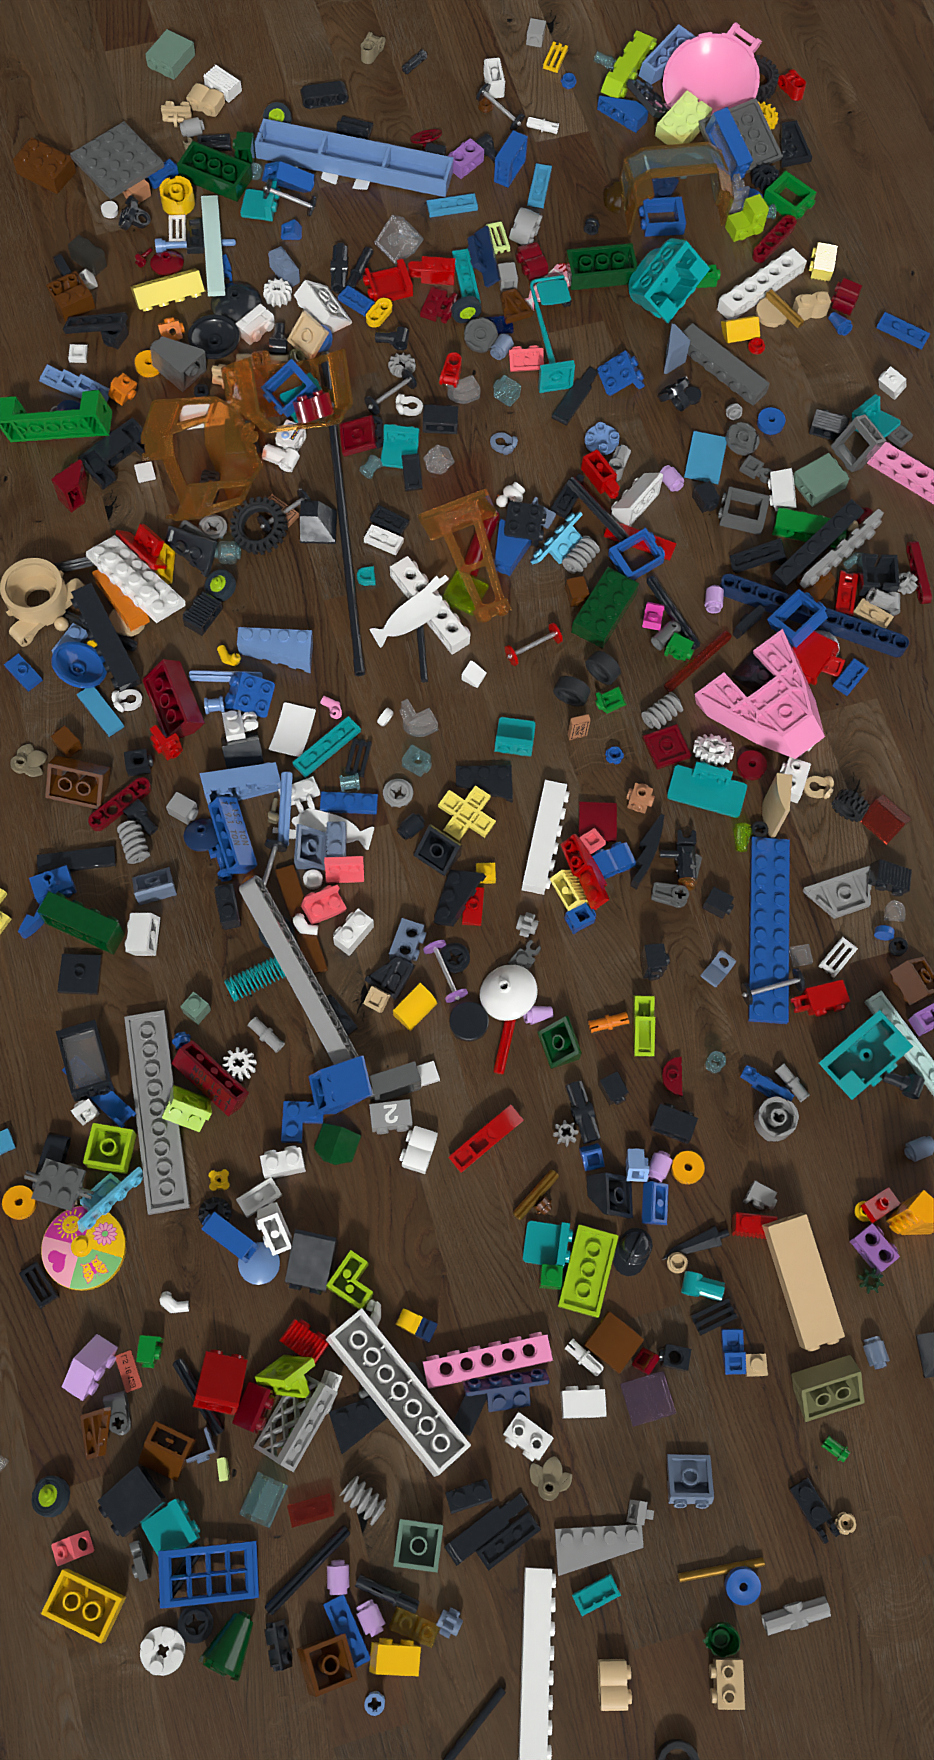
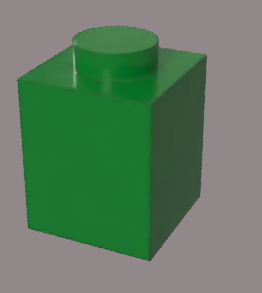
[539,1264,563,1290]

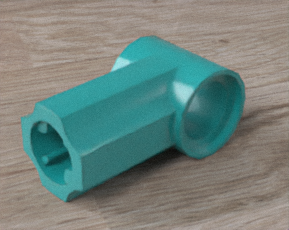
[681,1271,725,1301]

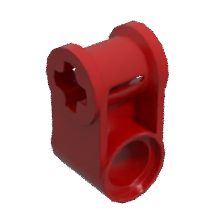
[778,69,806,101]
[439,352,462,388]

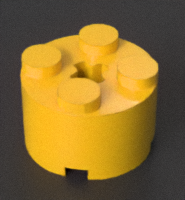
[159,176,195,216]

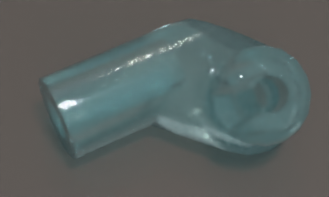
[843,552,866,569]

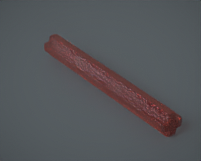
[664,631,732,692]

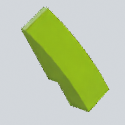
[633,995,655,1056]

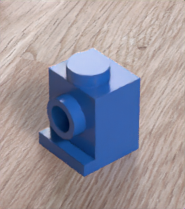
[564,902,596,935]

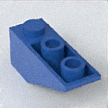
[597,96,648,133]

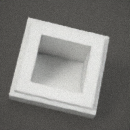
[79,269,98,290]
[462,661,487,688]

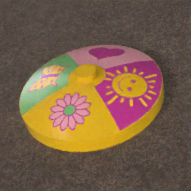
[41,1206,126,1291]

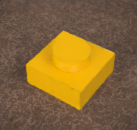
[476,863,496,884]

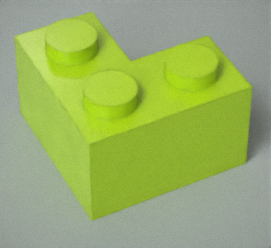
[725,194,769,242]
[326,1250,374,1310]

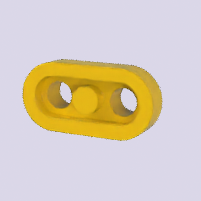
[366,298,392,328]

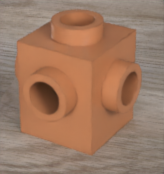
[626,783,655,814]

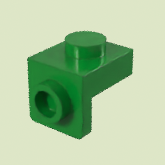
[595,687,627,714]

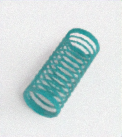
[224,955,286,1002]

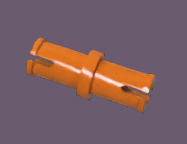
[588,1011,629,1033]

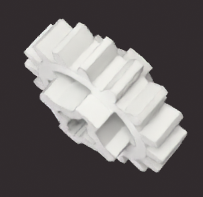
[693,734,734,766]

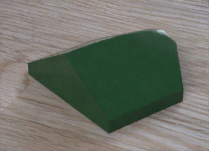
[314,1123,361,1165]

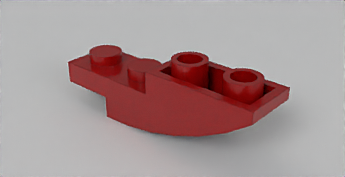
[560,834,610,910]
[448,1105,524,1173]

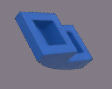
[18,900,44,939]
[721,1328,746,1375]

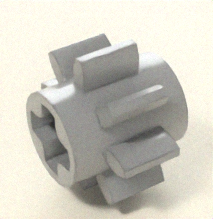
[898,571,918,595]
[516,912,539,938]
[553,1120,579,1147]

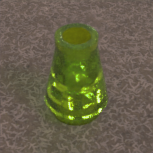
[733,823,752,852]

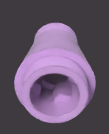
[523,1006,553,1025]

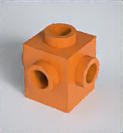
[158,317,185,342]
[108,373,137,406]

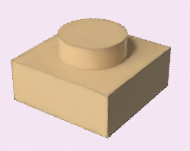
[363,986,390,1013]
[745,1354,768,1377]

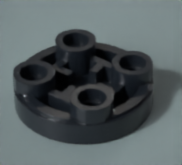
[449,1002,489,1042]

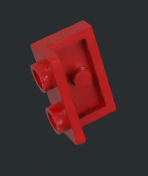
[150,725,183,761]

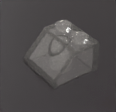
[374,215,424,264]

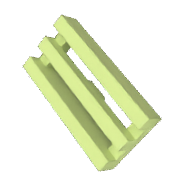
[486,221,510,254]

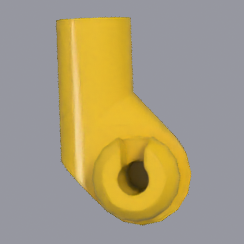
[217,645,241,666]

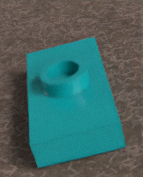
[571,1574,621,1616]

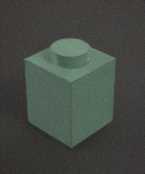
[180,992,211,1025]

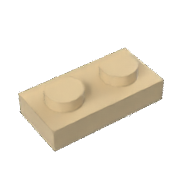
[853,598,894,629]

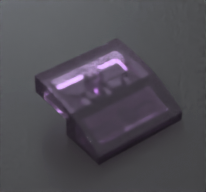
[620,1371,676,1427]

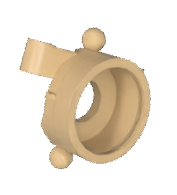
[0,558,85,647]

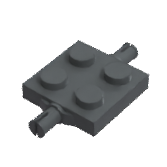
[24,1158,94,1211]

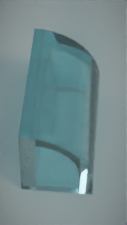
[239,1472,288,1528]

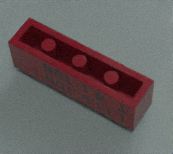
[172,1040,249,1117]

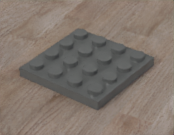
[698,98,783,182]
[70,122,164,200]

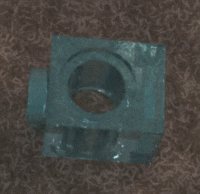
[493,375,521,407]
[402,745,432,777]

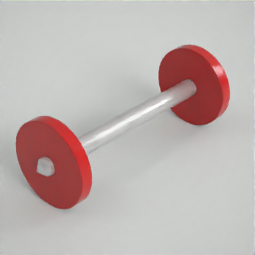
[505,623,563,666]

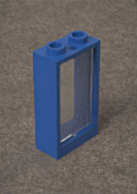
[705,107,753,182]

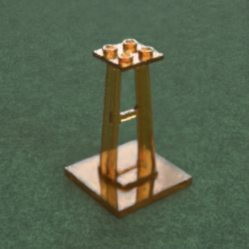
[418,488,512,623]

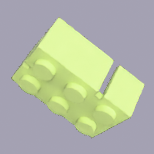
[655,90,712,153]

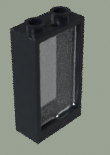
[56,1020,115,1102]

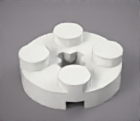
[140,1626,186,1676]

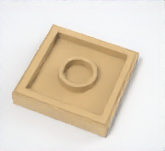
[287,311,329,361]

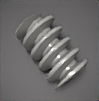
[562,536,600,574]
[642,692,683,729]
[117,821,150,864]
[340,1476,386,1526]

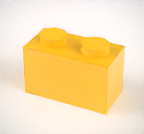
[369,1638,421,1676]

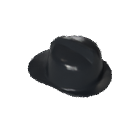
[613,1228,653,1276]

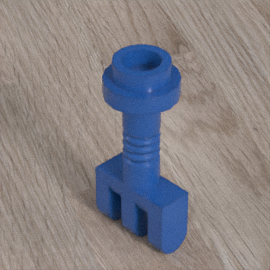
[208,843,233,882]

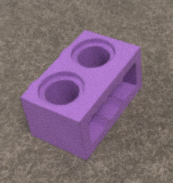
[448,138,484,179]
[908,1003,934,1036]
[849,1223,900,1274]

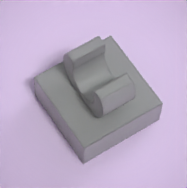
[627,1499,654,1525]

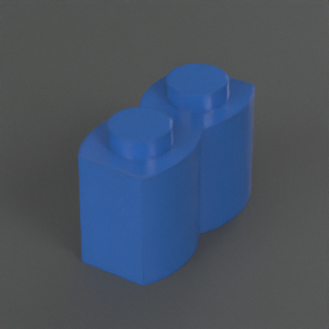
[592,842,636,879]

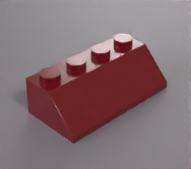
[142,659,205,739]

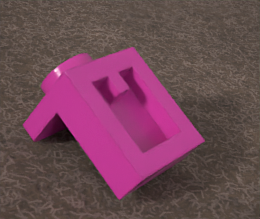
[642,602,664,631]

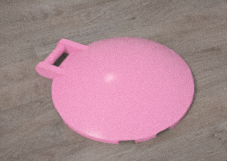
[663,22,762,116]

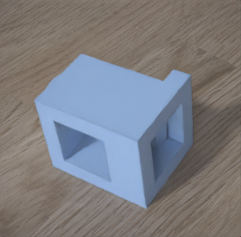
[626,1148,649,1182]

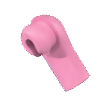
[321,696,342,719]

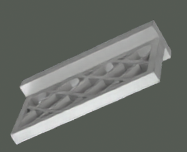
[253,1374,338,1472]

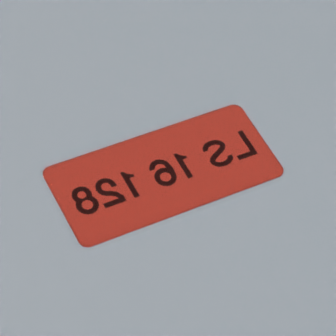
[115,1350,142,1393]

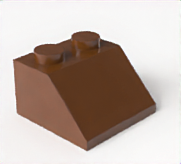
[890,957,934,1005]
[296,1633,358,1697]

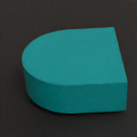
[357,566,376,586]

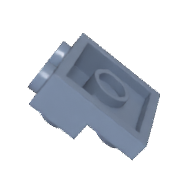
[667,1454,714,1509]

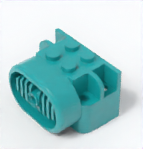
[628,238,710,323]
[819,1010,914,1100]

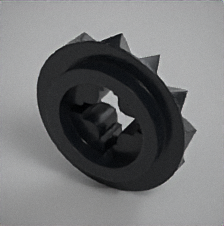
[440,943,470,974]
[198,1197,232,1226]
[178,1605,214,1644]

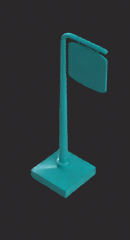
[530,275,575,393]

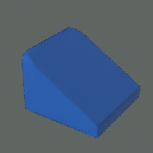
[281,219,302,240]
[579,1143,605,1171]

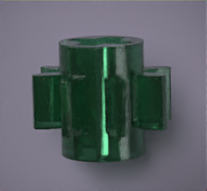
[858,1267,884,1294]

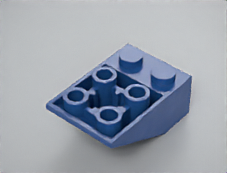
[309,1056,373,1115]

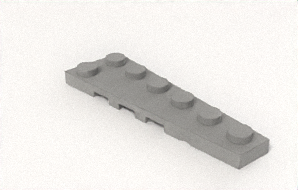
[800,509,884,589]

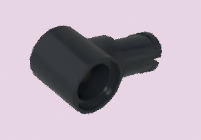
[474,133,498,163]
[269,322,287,354]
[375,327,410,351]
[122,799,158,835]
[883,1071,925,1100]

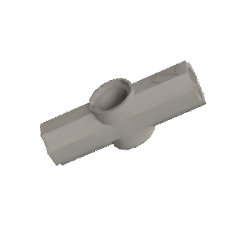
[761,1596,831,1635]

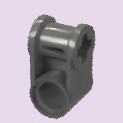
[103,1390,131,1435]

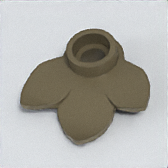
[10,744,48,777]
[530,1456,572,1501]

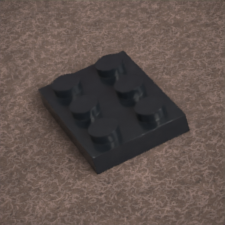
[626,79,671,119]

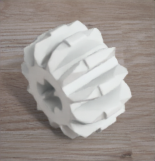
[263,278,292,307]
[222,1047,257,1082]

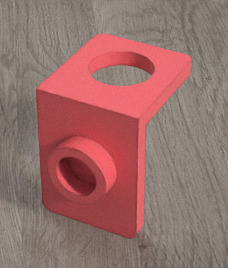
[51,1530,94,1566]

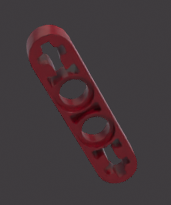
[752,215,797,263]
[906,541,932,604]
[88,777,151,831]

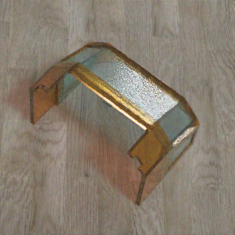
[619,141,734,234]

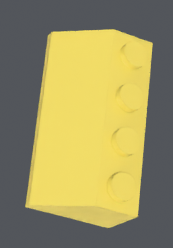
[130,268,205,312]

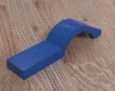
[62,1056,136,1128]

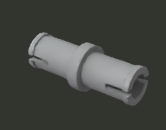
[248,1017,285,1053]
[775,1063,810,1102]

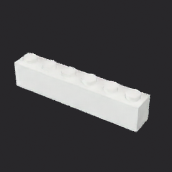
[522,780,569,895]

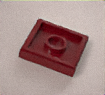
[339,415,377,457]
[642,724,692,770]

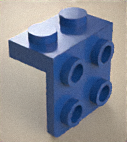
[597,350,645,396]
[225,672,275,718]

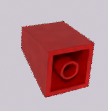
[193,1349,248,1416]

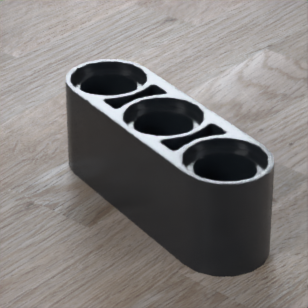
[300,81,349,109]
[32,1132,71,1190]

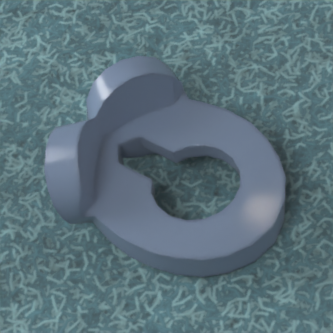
[490,433,518,455]

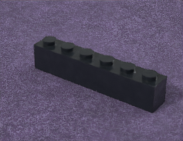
[772,499,864,590]
[70,583,141,692]

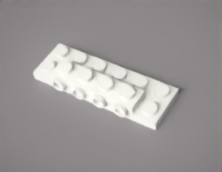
[86,535,185,623]

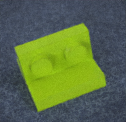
[162,1085,212,1132]
[255,1355,315,1398]

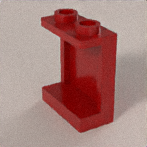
[363,259,413,302]
[793,631,839,685]

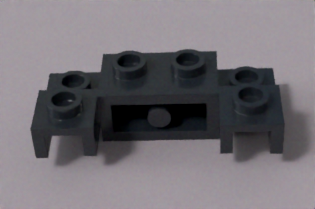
[77,417,158,490]

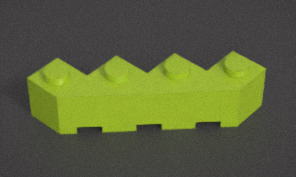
[601,31,657,99]

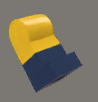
[395,1308,438,1343]

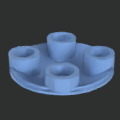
[585,422,619,455]
[238,1242,280,1285]

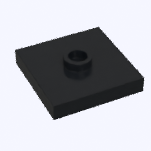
[57,954,102,995]

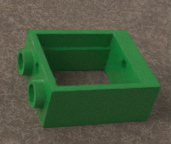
[763,171,817,220]

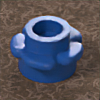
[561,73,576,89]
[605,747,624,764]
[172,1032,191,1049]

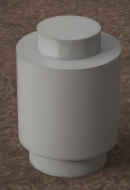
[179,117,205,138]

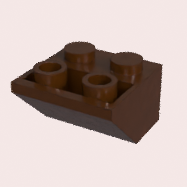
[46,271,95,322]
[138,1421,197,1482]

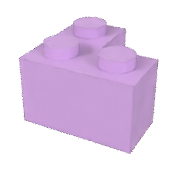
[62,1334,118,1401]

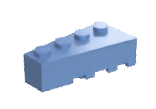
[237,627,313,673]

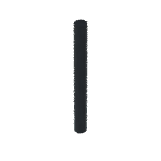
[416,625,428,683]
[443,1686,506,1760]

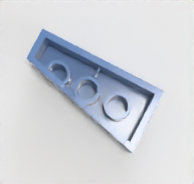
[638,24,696,85]
[199,762,281,805]

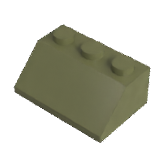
[791,1355,865,1422]

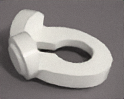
[396,394,423,416]
[112,689,142,713]

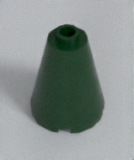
[198,1611,254,1682]

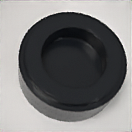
[685,387,702,405]

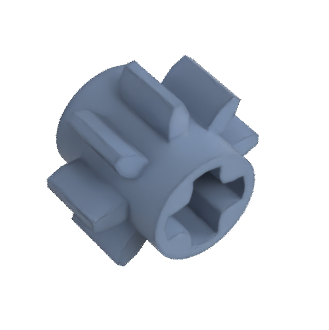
[436,1608,463,1638]

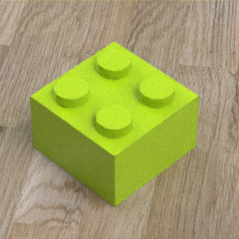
[83,1123,137,1174]

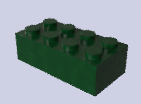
[177,141,253,202]
[565,243,638,290]
[571,567,639,649]
[37,891,125,955]

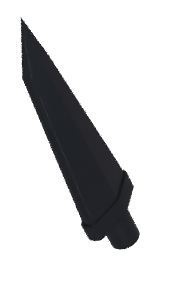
[663,1226,730,1260]

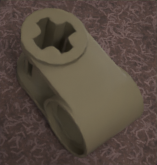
[361,32,385,64]

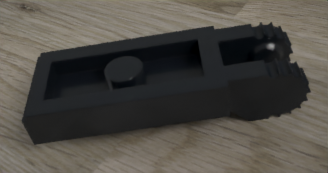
[789,1478,840,1544]

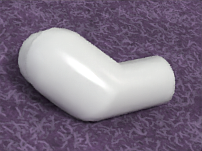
[293,913,318,935]
[160,1291,189,1313]
[366,1300,381,1327]

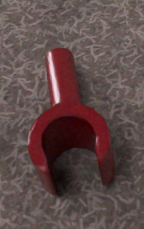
[135,248,153,268]

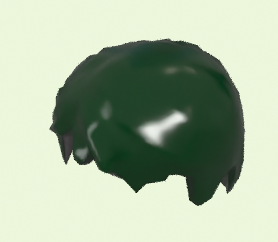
[703,1622,741,1658]

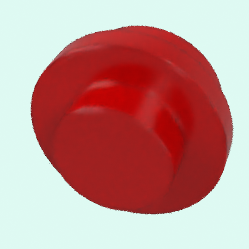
[748,338,765,355]

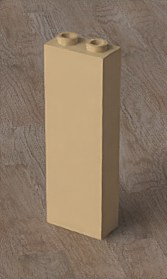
[762,1213,845,1351]

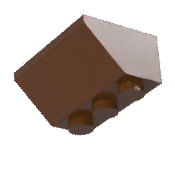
[45,756,111,809]

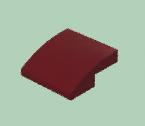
[578,802,617,843]

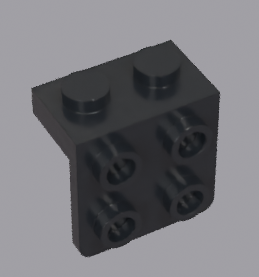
[504,501,547,547]

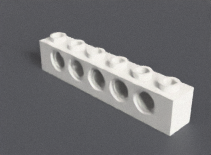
[717,248,807,320]
[390,556,471,654]

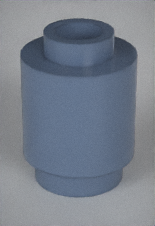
[490,334,514,360]
[904,1136,934,1162]
[863,1336,890,1370]

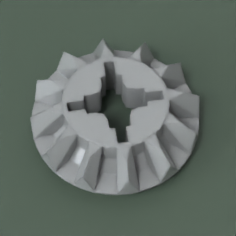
[388,352,416,377]
[199,515,227,541]
[383,779,413,808]

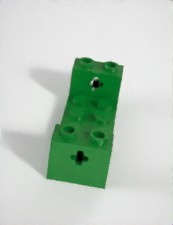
[0,390,112,442]

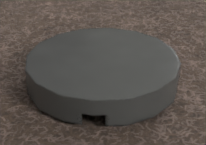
[464,318,498,353]
[726,422,760,456]

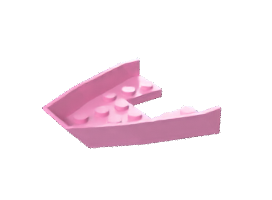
[695,629,825,759]

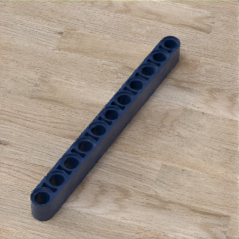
[719,574,909,657]

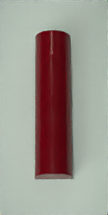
[460,508,500,577]

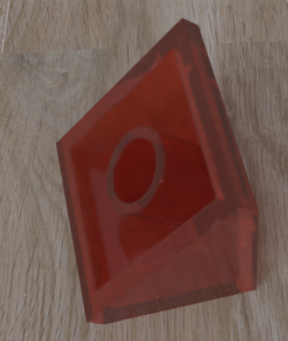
[860,795,912,845]

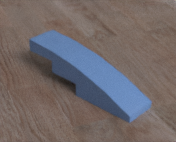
[39,364,110,402]

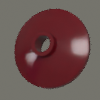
[410,129,442,147]
[150,250,184,276]

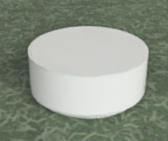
[101,201,119,218]
[377,708,393,727]
[303,869,323,890]

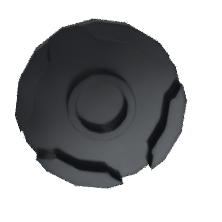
[118,195,151,231]
[657,376,690,411]

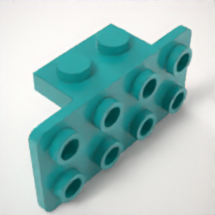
[667,762,747,818]

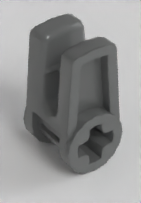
[651,882,689,908]

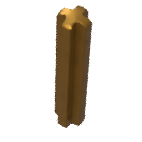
[765,289,804,328]
[513,1170,559,1220]

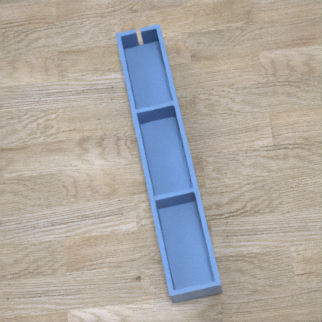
[255,118,454,197]

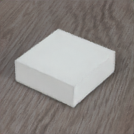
[68,344,88,363]
[134,461,156,483]
[417,1061,440,1087]

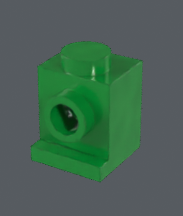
[696,264,721,288]
[664,632,694,662]
[136,1335,164,1368]

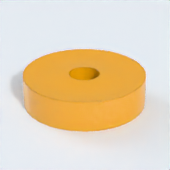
[135,350,159,377]
[671,1151,705,1185]
[2,1185,37,1220]

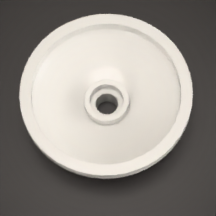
[480,965,538,1021]

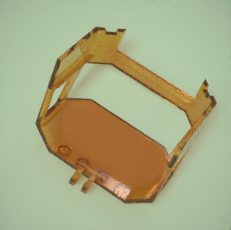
[221,348,353,434]
[141,396,263,521]

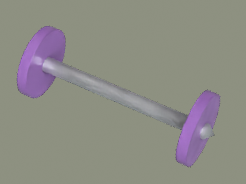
[423,940,468,1003]

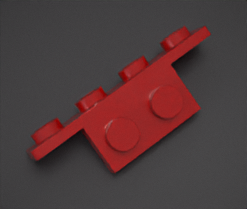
[115,524,167,570]

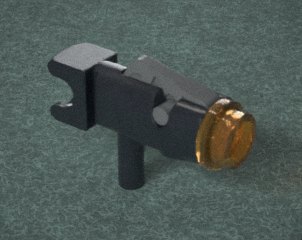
[659,830,702,891]

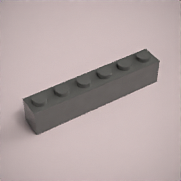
[683,323,770,406]

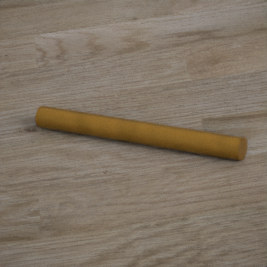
[678,1557,765,1583]

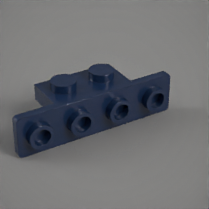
[467,226,500,288]
[463,1369,550,1412]

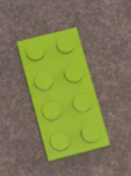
[558,1225,618,1318]

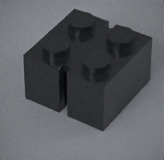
[857,554,900,596]

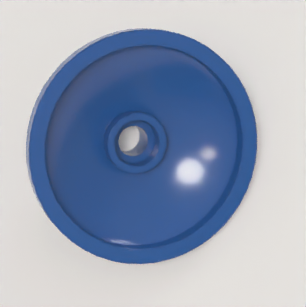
[51,642,107,688]

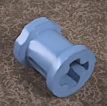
[204,696,225,714]
[364,1691,385,1716]

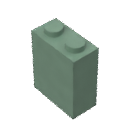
[145,29,195,80]
[794,453,850,507]

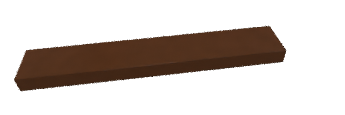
[275,865,328,975]

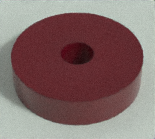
[736,750,767,780]

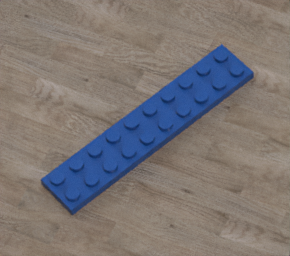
[748,837,790,1024]

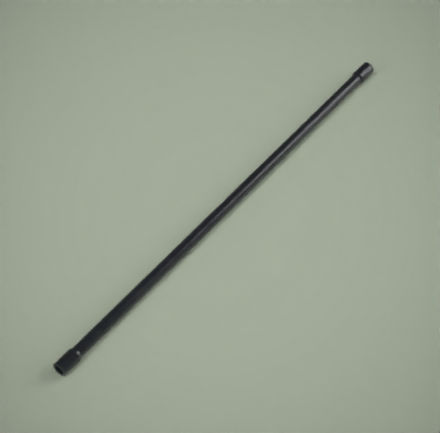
[320,351,365,676]

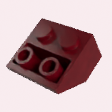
[51,459,89,513]
[232,1382,276,1434]

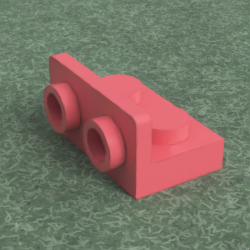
[508,345,544,372]
[324,856,364,883]
[301,885,347,925]

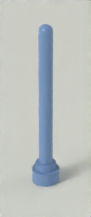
[155,238,236,253]

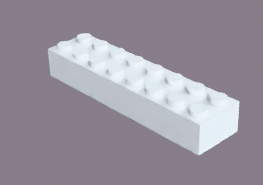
[326,1308,471,1477]

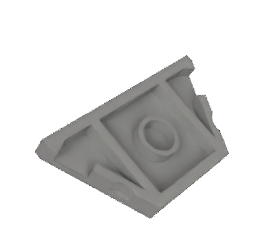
[803,866,872,919]

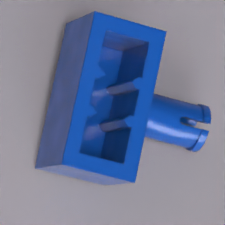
[29,865,77,905]

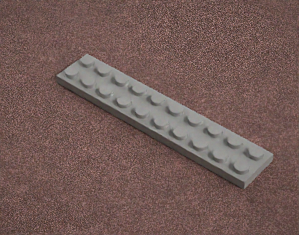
[124,1010,190,1215]

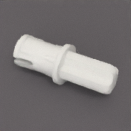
[527,117,559,135]
[565,1339,604,1376]

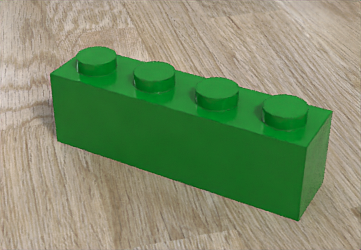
[772,508,847,548]

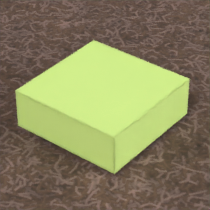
[217,1457,230,1481]

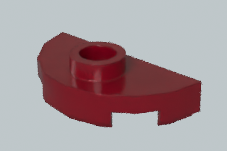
[661,1056,683,1097]

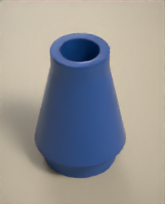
[828,312,853,336]

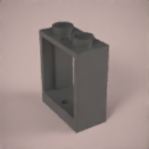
[831,414,887,472]
[718,487,770,535]
[369,1061,421,1104]

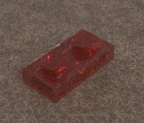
[287,1493,335,1528]

